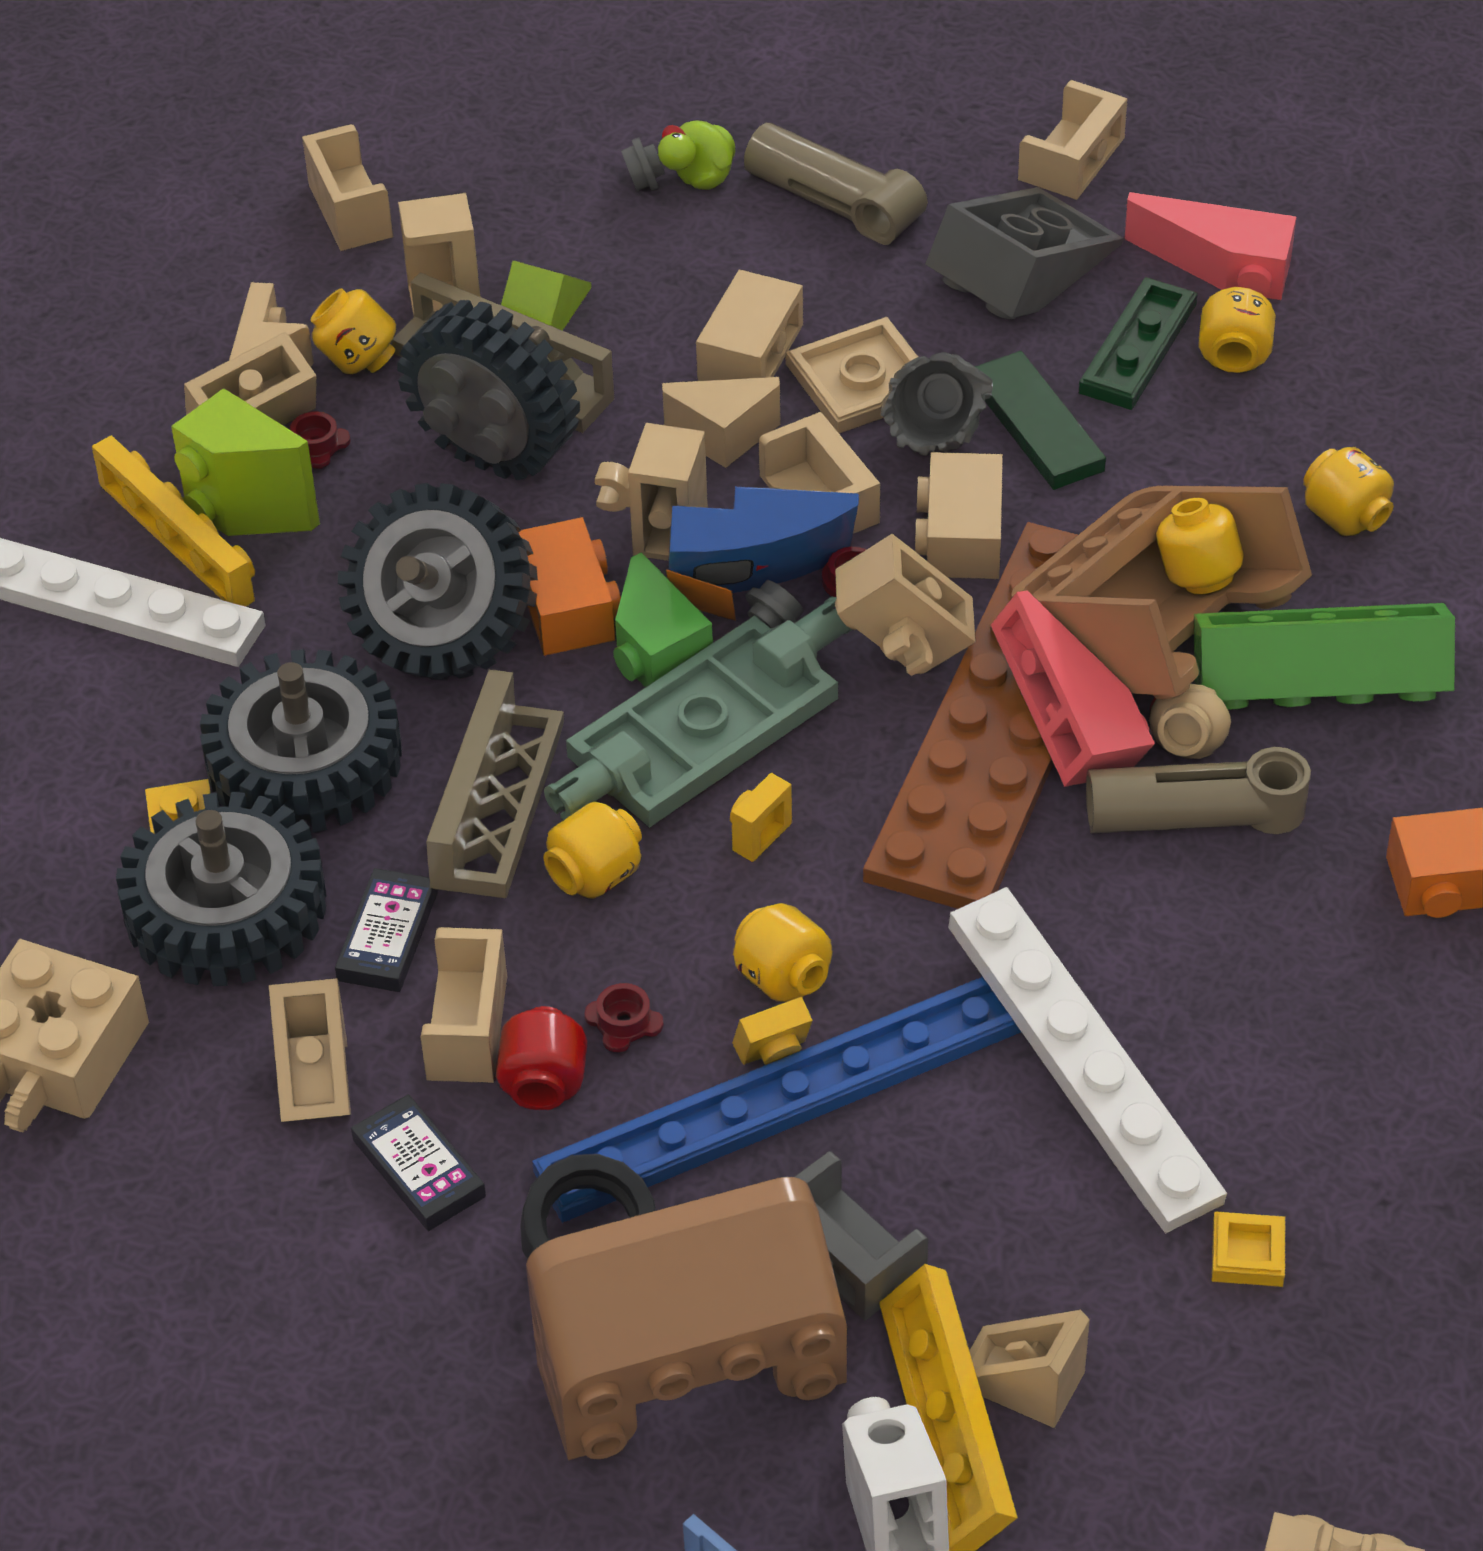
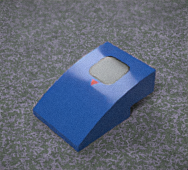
[667,486,859,593]

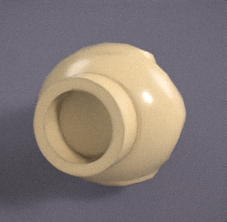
[1149,684,1231,759]

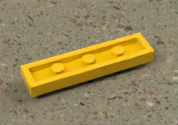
[92,435,255,607]
[879,1264,1018,1551]

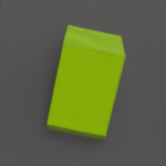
[501,261,591,331]

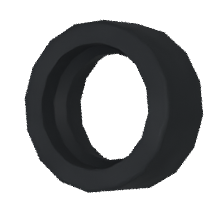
[520,1154,656,1260]

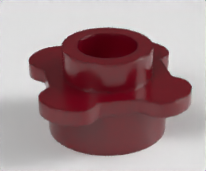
[290,411,351,468]
[585,983,664,1052]

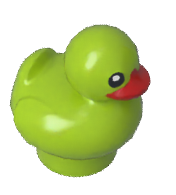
[658,120,735,190]

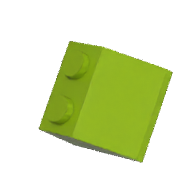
[171,388,320,536]

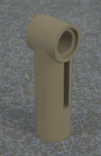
[744,123,928,245]
[1086,747,1311,834]

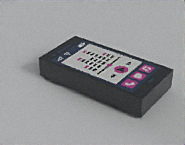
[335,868,438,992]
[351,1094,486,1231]

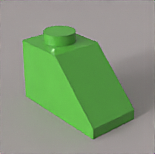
[613,552,713,688]

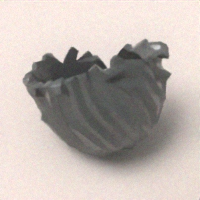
[881,352,993,456]

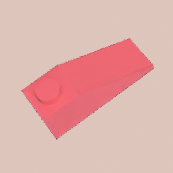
[1125,192,1296,300]
[991,590,1155,787]

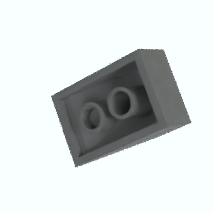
[925,187,1124,319]

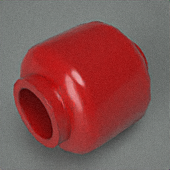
[496,1006,587,1110]

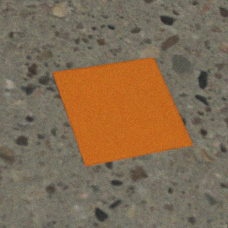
[666,569,736,621]

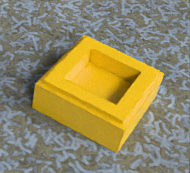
[1212,1212,1285,1287]

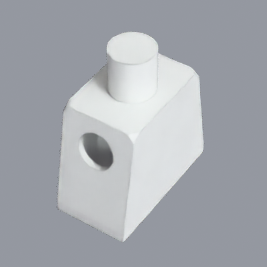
[842,1397,949,1551]

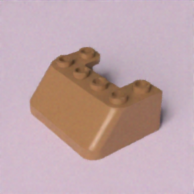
[1011,486,1312,699]
[526,1177,847,1460]

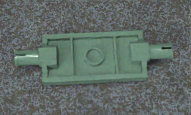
[544,596,853,828]

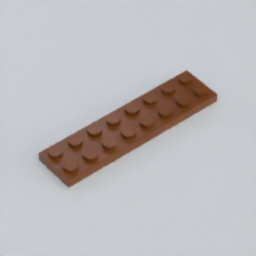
[863,522,1078,909]

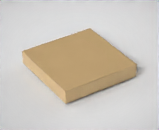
[785,317,918,433]

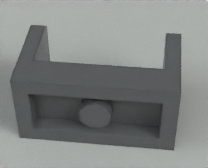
[795,1151,928,1321]

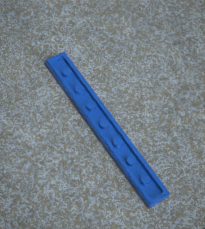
[532,976,1021,1223]

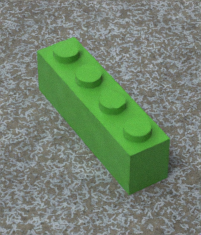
[1194,603,1455,709]

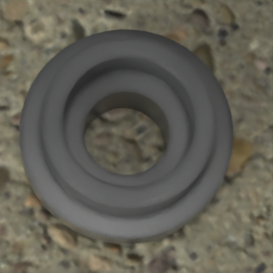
[621,137,665,191]
[745,580,804,628]

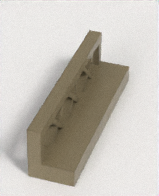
[392,272,614,433]
[426,669,564,898]

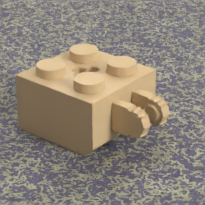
[0,939,149,1133]

